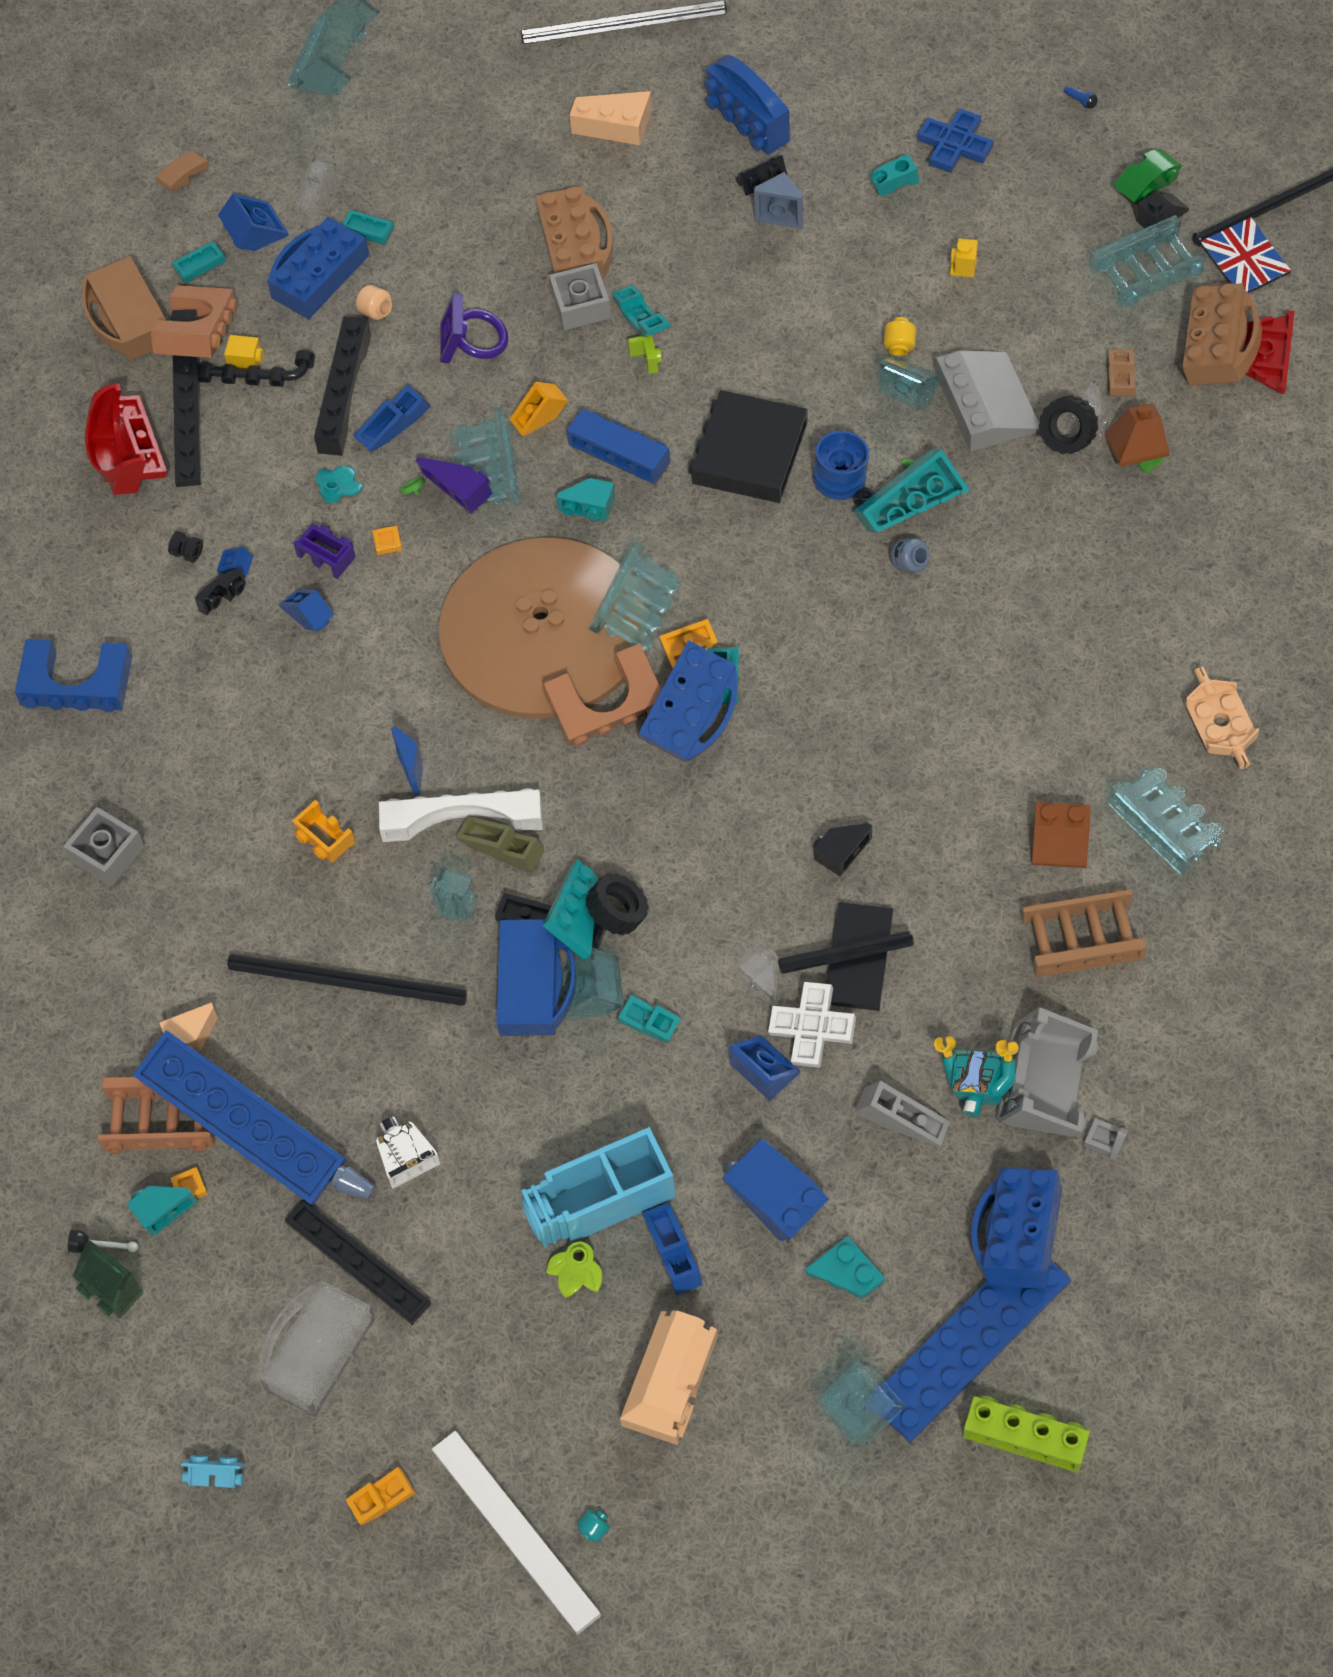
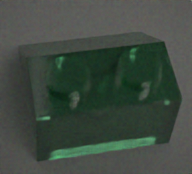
[72,1240,143,1319]

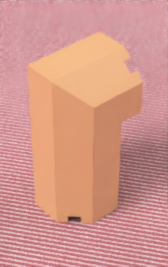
[620,1311,718,1445]

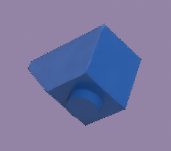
[279,589,334,631]

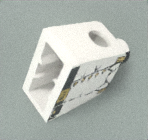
[376,1117,440,1189]

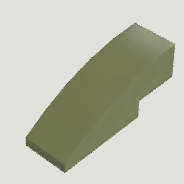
[456,816,545,872]

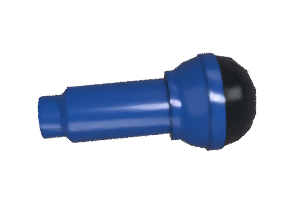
[1064,86,1098,109]

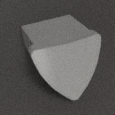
[1084,1118,1128,1161]

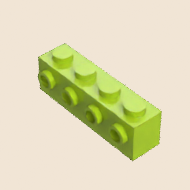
[963,1396,1090,1473]

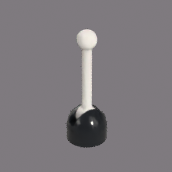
[68,1230,138,1253]

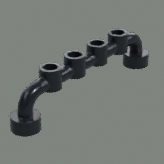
[199,350,315,387]

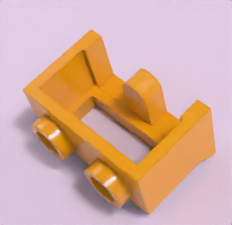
[292,800,356,863]

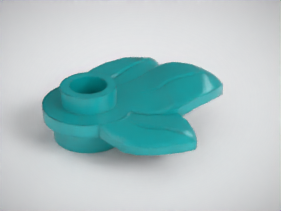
[316,466,364,503]

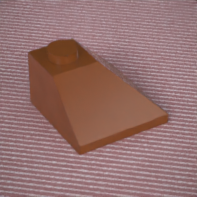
[1105,403,1169,467]

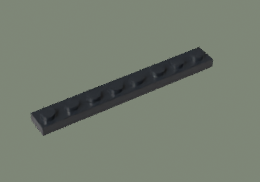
[172,310,201,487]

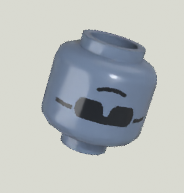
[891,539,930,573]

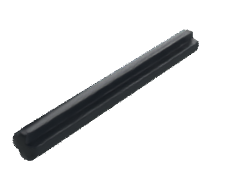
[778,931,914,974]

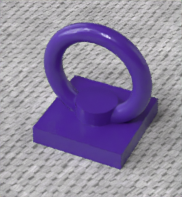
[440,293,509,363]

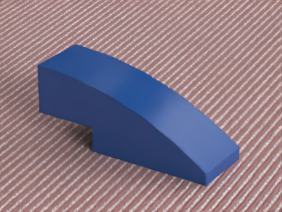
[353,385,431,452]
[642,1202,703,1295]

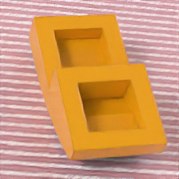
[346,1467,416,1525]

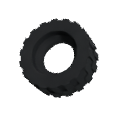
[1038,395,1099,454]
[586,873,649,935]

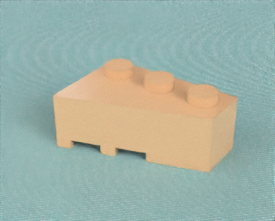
[570,91,652,145]

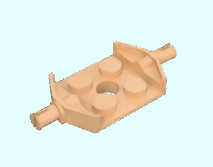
[1185,667,1259,769]

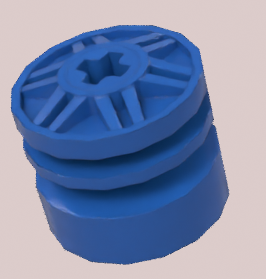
[813,431,869,500]

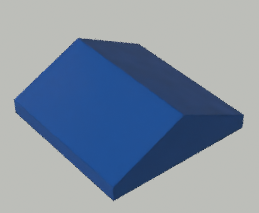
[391,727,423,797]

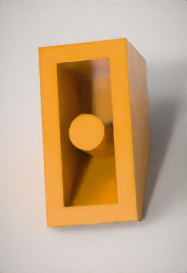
[509,382,568,436]

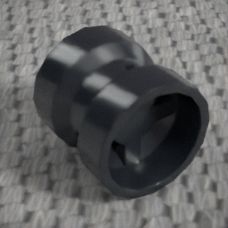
[168,531,203,563]

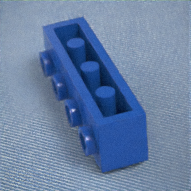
[567,409,670,484]

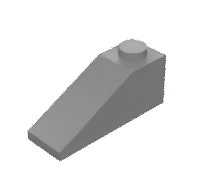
[855,1081,950,1147]

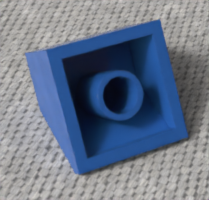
[218,193,289,251]

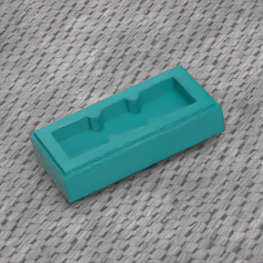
[342,210,395,245]
[172,241,226,284]

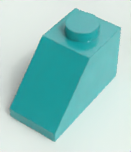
[126,1186,198,1237]

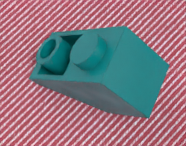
[556,478,615,521]

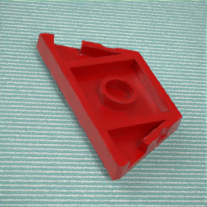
[1243,311,1295,394]

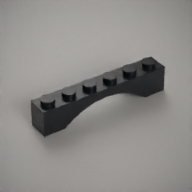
[314,316,371,456]

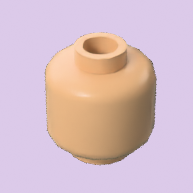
[356,285,392,320]

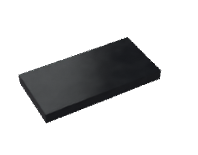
[827,902,893,1011]

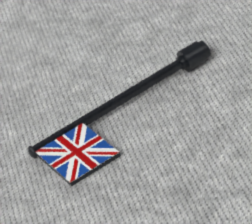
[1192,169,1333,293]

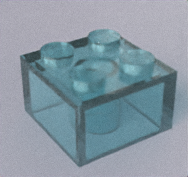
[815,1360,906,1447]

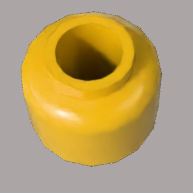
[883,317,917,356]

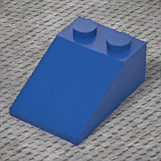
[722,1138,829,1241]

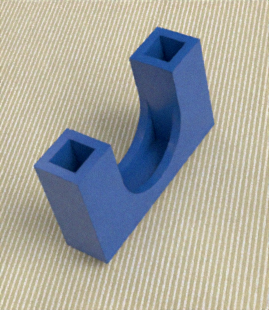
[15,639,132,712]

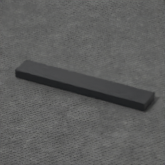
[284,1200,431,1325]

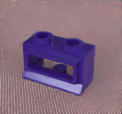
[293,523,356,579]

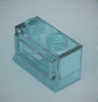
[430,868,477,925]

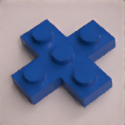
[918,108,993,173]

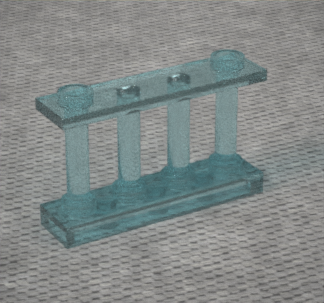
[1089,215,1207,308]

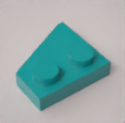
[805,1236,885,1299]

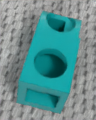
[870,154,919,196]

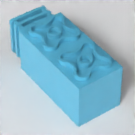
[521,1127,676,1248]

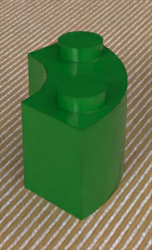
[1113,149,1182,203]

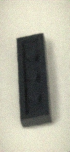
[495,893,605,949]

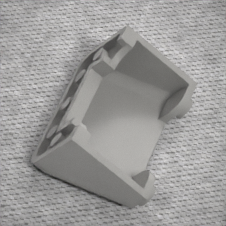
[996,1007,1098,1137]

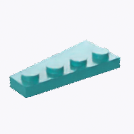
[542,859,598,960]

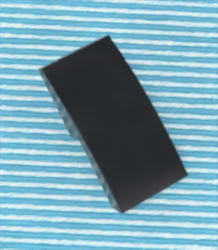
[195,568,246,615]

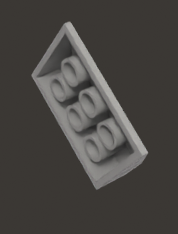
[936,351,1040,452]

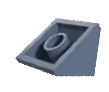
[754,172,803,229]

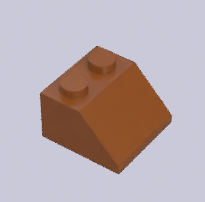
[1032,802,1091,868]

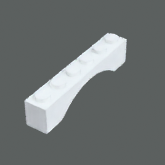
[379,788,543,842]

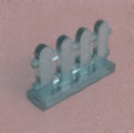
[449,409,522,510]
[589,542,681,651]
[1107,768,1224,875]

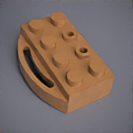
[535,186,613,278]
[82,256,166,361]
[1182,283,1262,386]

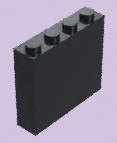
[689,390,808,503]

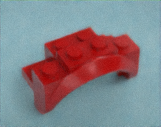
[85,383,167,495]

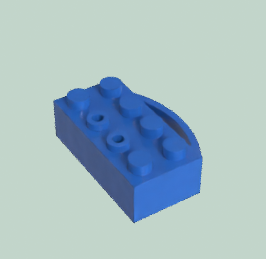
[704,54,790,155]
[267,217,369,320]
[638,640,738,762]
[497,920,576,1036]
[971,1167,1062,1289]

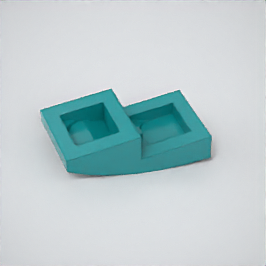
[617,995,681,1043]

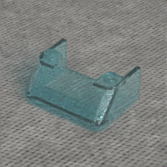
[287,0,379,96]

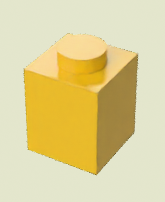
[224,335,264,368]

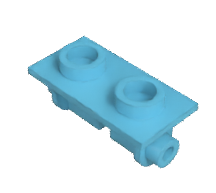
[181,1455,246,1488]

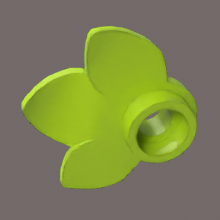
[546,1241,603,1298]

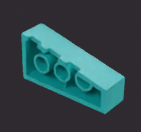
[853,449,970,533]

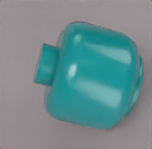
[577,1509,610,1542]

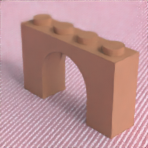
[151,285,238,358]
[542,643,661,746]

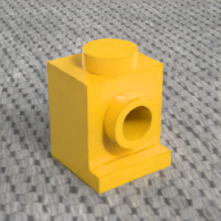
[950,238,978,277]

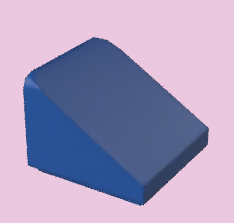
[217,547,253,577]

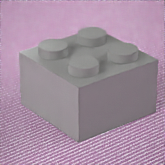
[549,263,611,331]
[63,807,145,887]

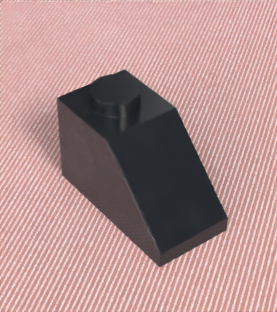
[1136,191,1189,236]
[813,823,873,877]

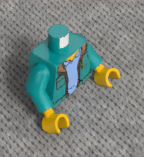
[934,1036,1019,1118]

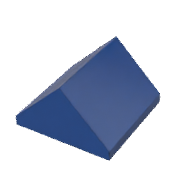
[729,1036,801,1101]

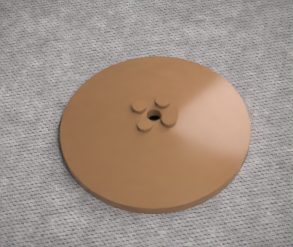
[439,538,646,718]

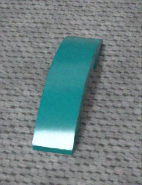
[611,284,671,337]

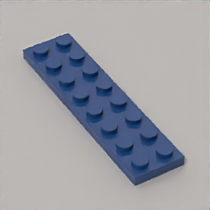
[133,1030,346,1206]
[867,1261,1071,1443]

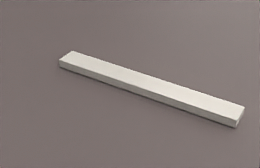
[432,1431,601,1635]

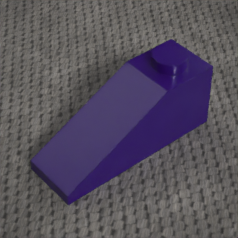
[415,457,493,514]

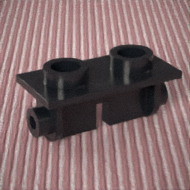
[736,155,788,196]

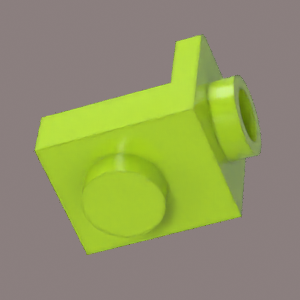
[628,335,662,374]

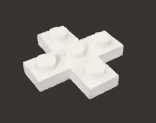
[768,982,856,1068]

